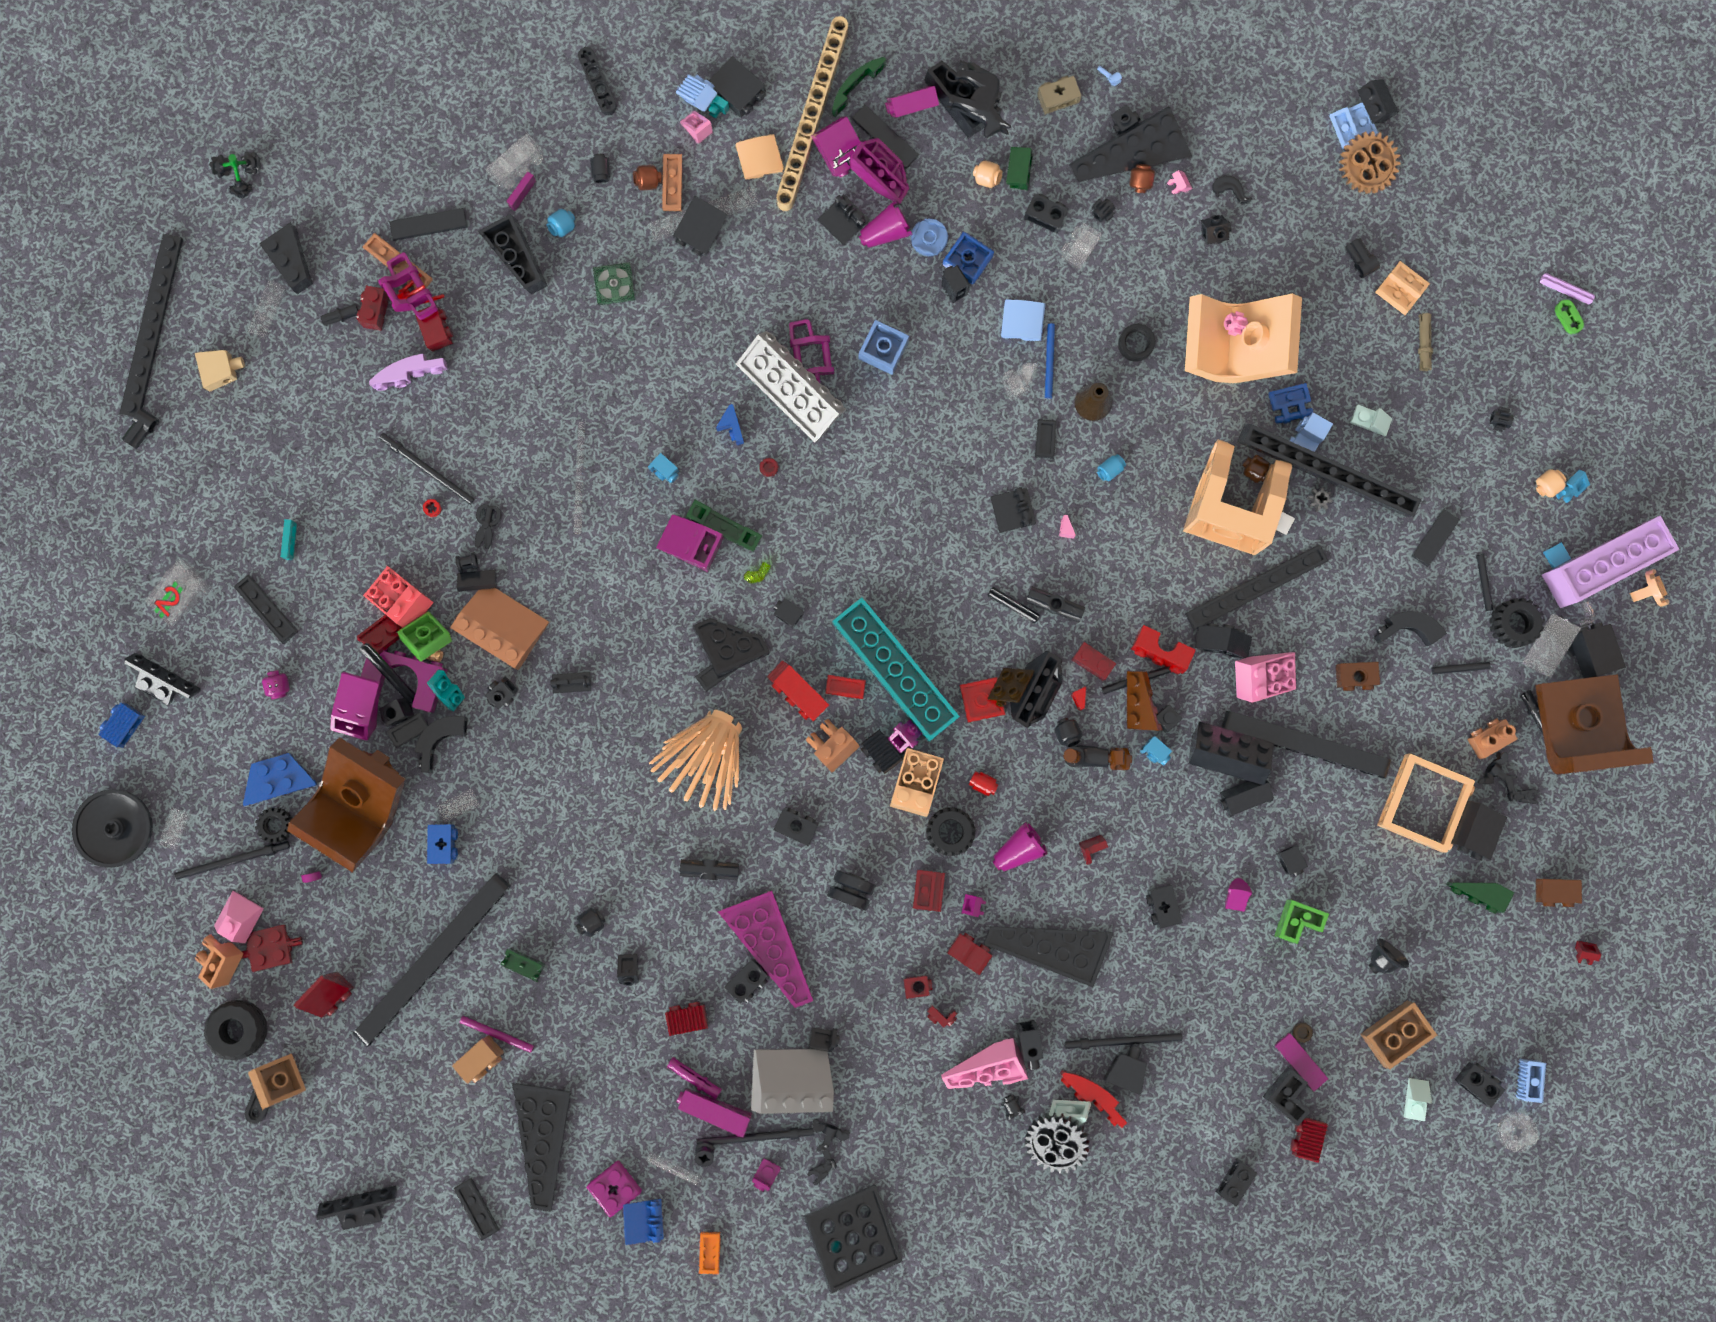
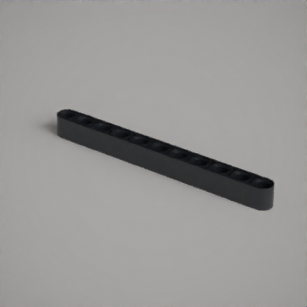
[353,873,511,1047]

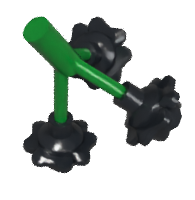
[209,151,261,198]

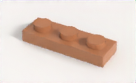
[662,154,683,211]

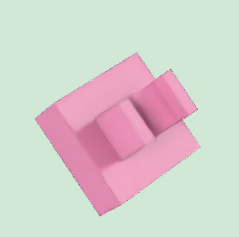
[1168,170,1192,194]

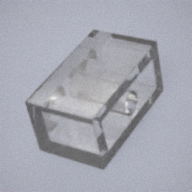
[1061,222,1102,270]

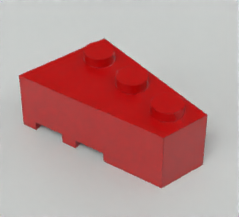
[767,660,829,721]

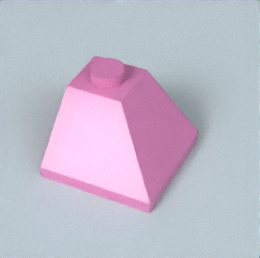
[214,891,264,943]

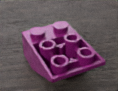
[656,514,724,572]
[330,672,380,741]

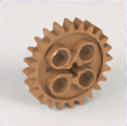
[1339,131,1401,194]

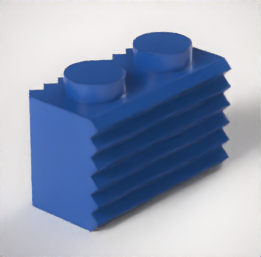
[98,702,145,748]

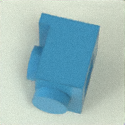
[648,453,679,483]
[1140,736,1172,766]

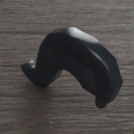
[1212,175,1252,204]

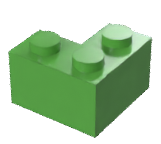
[1274,900,1329,944]

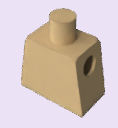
[195,350,245,392]

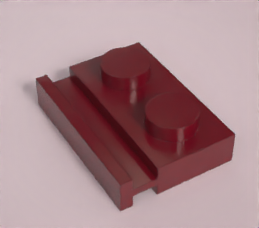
[357,614,402,654]
[913,870,945,912]

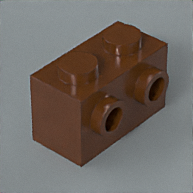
[1536,879,1582,907]

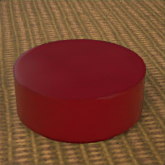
[759,458,779,477]

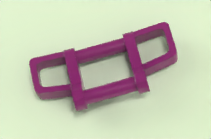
[378,252,438,320]
[789,319,835,383]

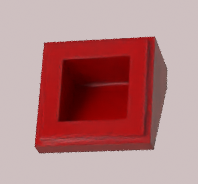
[1071,686,1086,711]

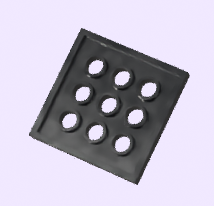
[803,1185,903,1293]

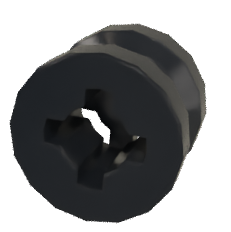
[694,1141,715,1167]

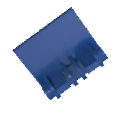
[623,1199,664,1245]

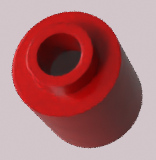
[968,771,999,797]

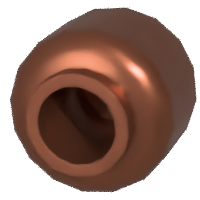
[1129,164,1155,193]
[633,165,662,191]

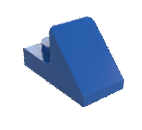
[716,404,744,445]

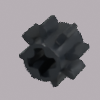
[1092,198,1115,222]
[1489,407,1514,432]

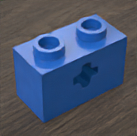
[427,825,458,864]

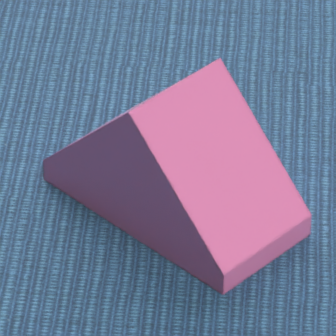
[680,111,713,144]

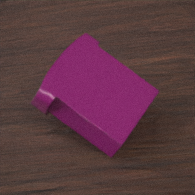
[1225,878,1252,912]

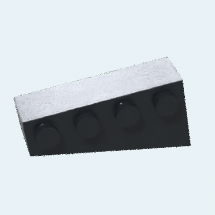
[924,61,1001,138]
[478,214,548,295]

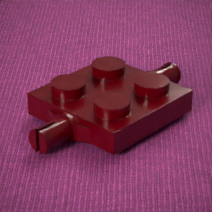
[241,924,303,972]

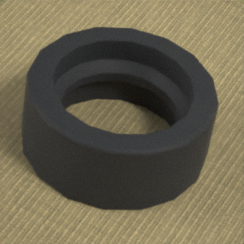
[1118,323,1156,362]

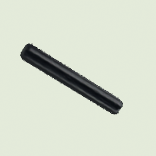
[360,643,415,703]

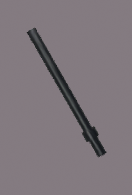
[379,433,475,505]
[175,841,290,880]
[1065,1033,1182,1050]
[696,1127,815,1145]

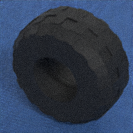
[204,1000,268,1060]

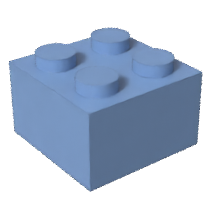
[859,320,909,375]

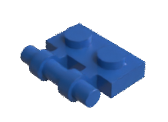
[1268,383,1314,424]

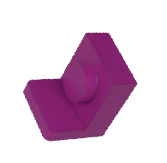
[752,1158,781,1191]

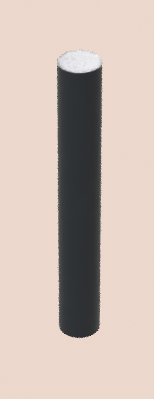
[1476,554,1493,611]
[1431,662,1491,675]

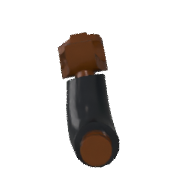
[1063,745,1132,770]

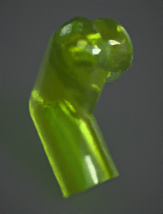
[744,562,771,584]

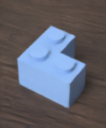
[1289,413,1333,452]

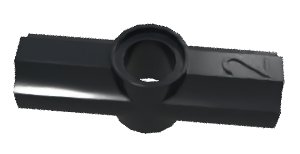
[1026,586,1085,623]
[680,859,739,880]

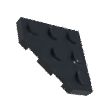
[693,618,770,677]

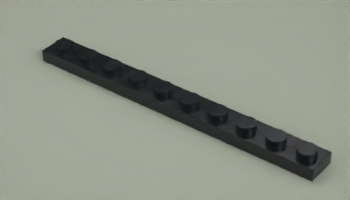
[119,234,183,418]

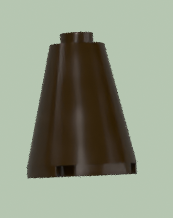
[1075,383,1112,421]

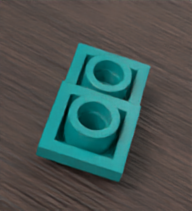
[427,669,465,711]

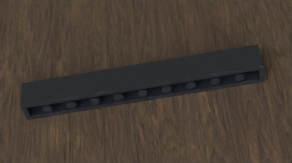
[1237,424,1422,517]

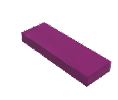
[1274,1033,1328,1092]

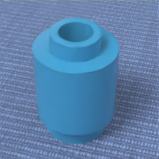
[1097,454,1126,481]

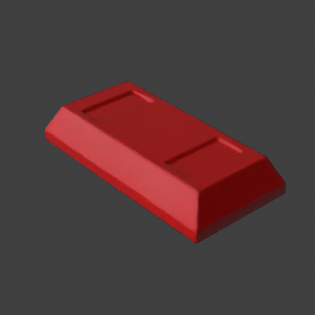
[825,675,866,699]

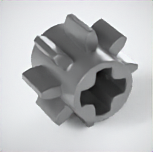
[1307,487,1333,512]

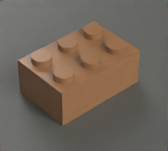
[1360,1001,1437,1069]

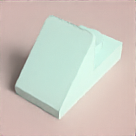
[1350,405,1392,436]
[1404,1078,1432,1121]
[1049,1100,1091,1127]

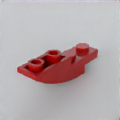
[1060,1070,1127,1128]

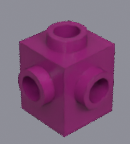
[888,720,922,753]

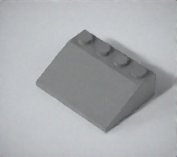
[751,1049,834,1114]

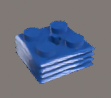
[943,232,994,285]

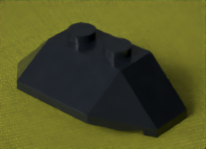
[1010,651,1062,728]

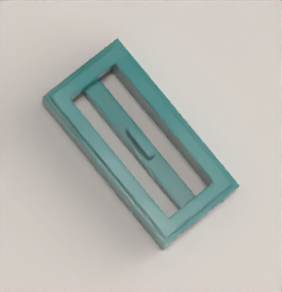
[280,519,297,560]

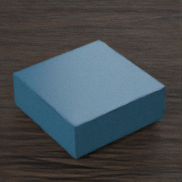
[1543,542,1571,569]

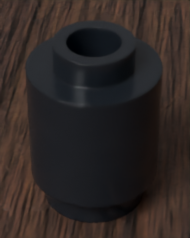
[590,154,610,183]

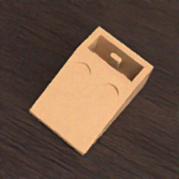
[890,748,944,817]

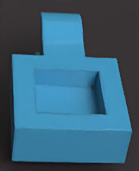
[1556,470,1590,503]

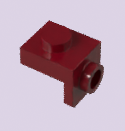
[926,1004,957,1027]

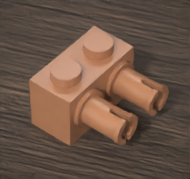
[1467,718,1518,759]
[806,719,860,773]
[195,935,243,989]

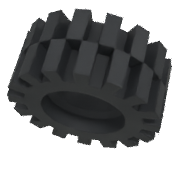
[255,808,293,843]

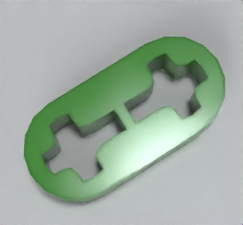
[1555,300,1584,334]

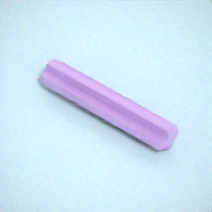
[1540,273,1595,305]

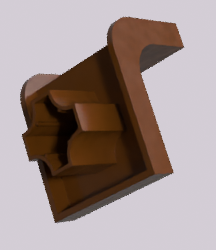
[1535,674,1654,774]
[287,737,406,872]

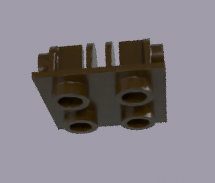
[988,668,1034,707]

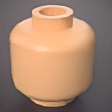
[973,160,1002,188]
[1536,469,1567,498]

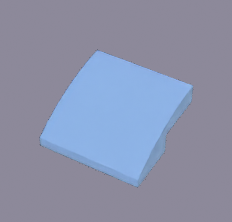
[1329,103,1378,149]
[1001,300,1045,341]

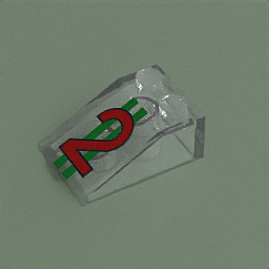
[145,558,213,628]

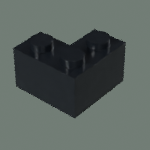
[1195,623,1252,659]
[1263,1067,1311,1126]

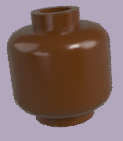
[1242,455,1271,483]

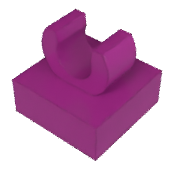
[962,894,986,917]

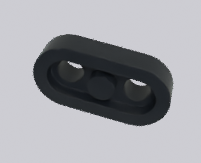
[244,1090,269,1124]

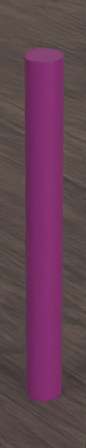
[459,1016,534,1053]

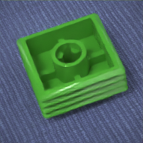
[397,612,452,661]

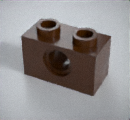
[1335,662,1380,691]

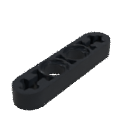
[578,47,616,115]

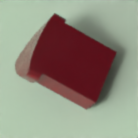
[1079,835,1108,865]

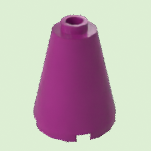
[858,201,913,248]
[993,822,1048,872]

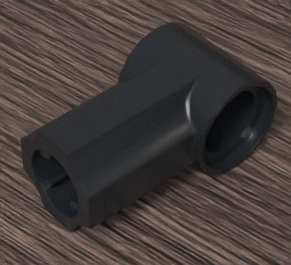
[1345,238,1380,278]
[122,409,160,449]

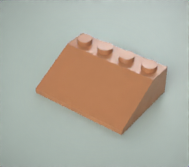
[450,588,550,670]

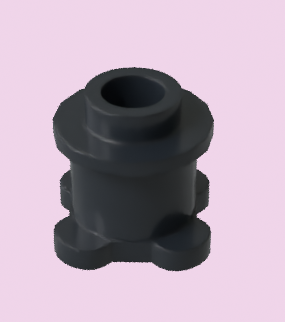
[1001,1094,1026,1120]

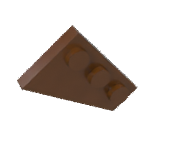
[1127,671,1162,731]

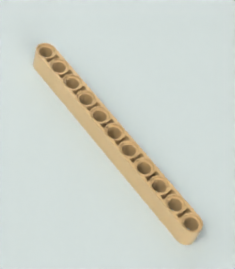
[777,16,848,211]

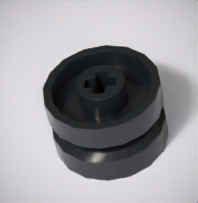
[827,870,876,911]

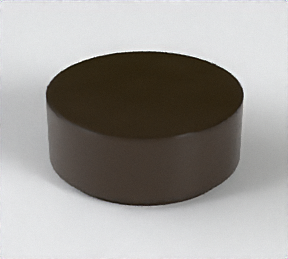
[1292,1022,1313,1043]

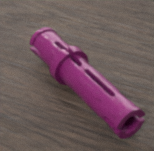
[666,1057,722,1100]

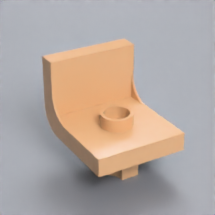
[1185,294,1302,383]

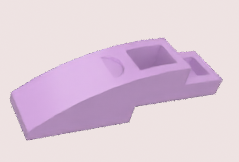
[369,354,448,391]

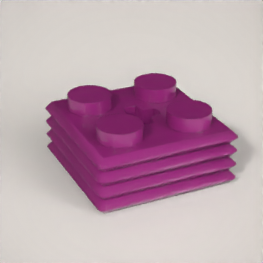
[587,1160,642,1217]

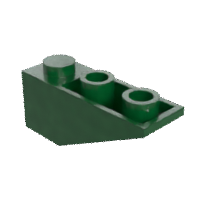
[1446,882,1515,914]

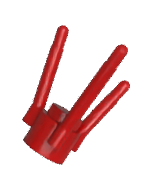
[397,273,445,304]

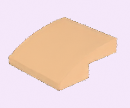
[736,135,784,180]
[1375,261,1430,315]

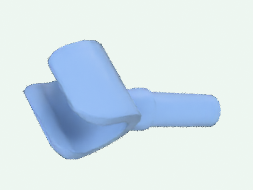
[1097,66,1122,86]

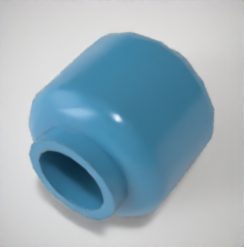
[547,209,575,237]

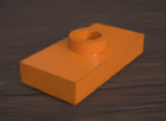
[699,1232,721,1274]

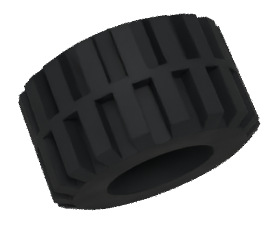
[1489,598,1545,648]
[926,807,976,856]

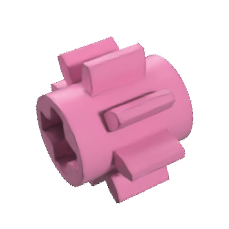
[1224,311,1248,336]

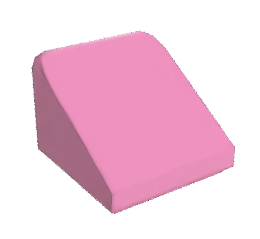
[1059,515,1076,539]

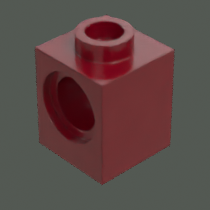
[903,975,933,999]

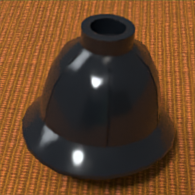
[1368,938,1409,974]

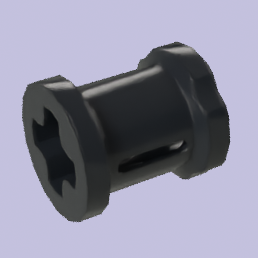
[455,552,479,573]

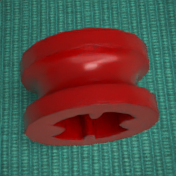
[423,499,441,517]

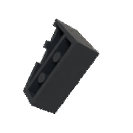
[259,222,313,294]

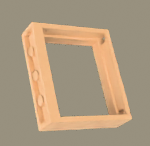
[1377,754,1475,852]

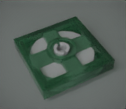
[593,262,635,305]

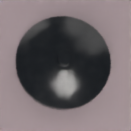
[72,789,153,868]

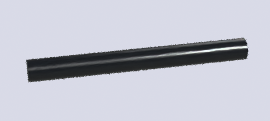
[1101,666,1171,695]

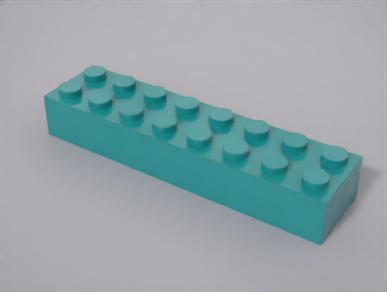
[832,597,960,742]

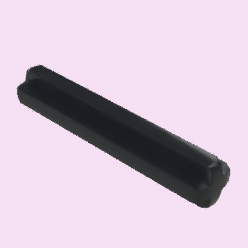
[988,587,1040,623]

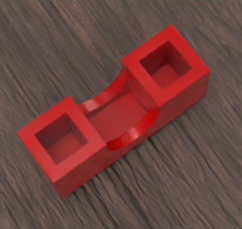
[1131,625,1196,674]

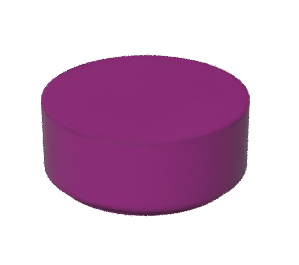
[301,871,322,883]

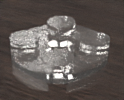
[1496,1111,1538,1152]

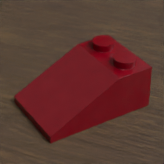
[293,971,354,1018]

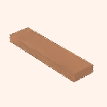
[363,233,433,289]

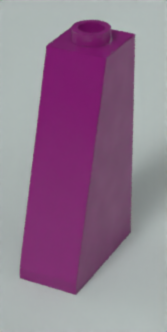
[676,1088,752,1138]

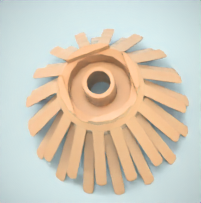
[649,710,742,811]

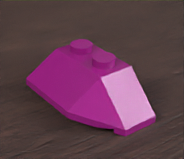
[850,138,909,204]

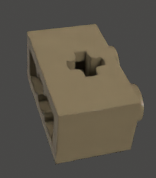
[1037,76,1081,114]

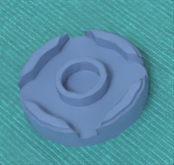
[911,219,948,256]

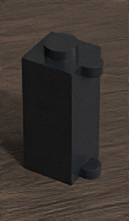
[1219,780,1274,817]

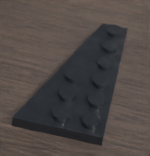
[1069,106,1193,182]
[983,926,1114,987]
[512,1083,571,1212]

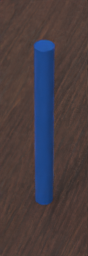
[1045,323,1055,399]

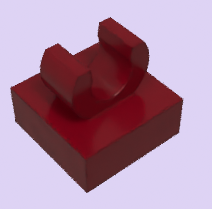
[1575,940,1601,965]

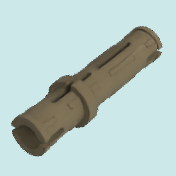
[1418,313,1433,371]

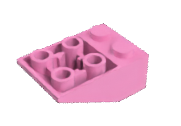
[1235,652,1296,703]

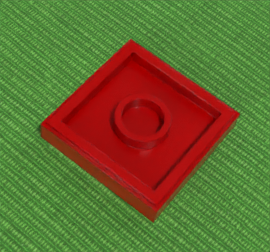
[959,677,1005,723]

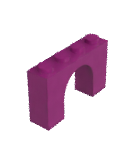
[361,649,447,713]

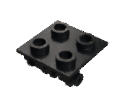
[817,194,870,246]
[990,487,1036,533]

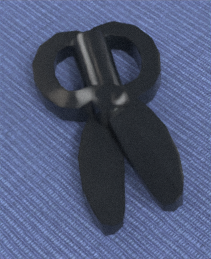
[475,504,501,549]

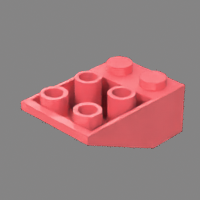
[363,566,434,628]

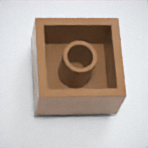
[452,1035,504,1084]
[248,1054,306,1110]

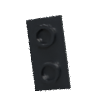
[550,672,591,694]

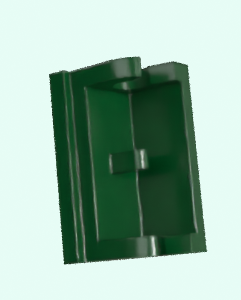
[1006,147,1033,190]
[500,948,545,982]

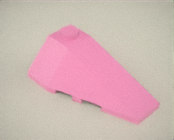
[941,1038,1028,1089]

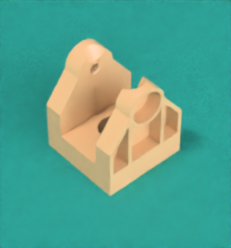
[1183,439,1292,555]

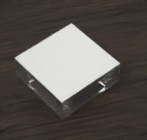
[1276,512,1295,536]

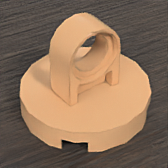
[1630,569,1669,607]

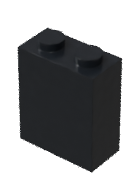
[709,56,766,118]
[673,195,728,257]
[1569,622,1626,678]
[1451,800,1507,861]

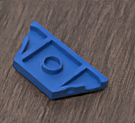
[243,753,317,806]

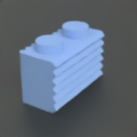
[676,75,718,112]
[1516,1059,1546,1103]

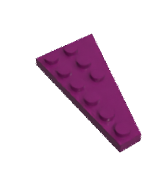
[718,891,814,1008]

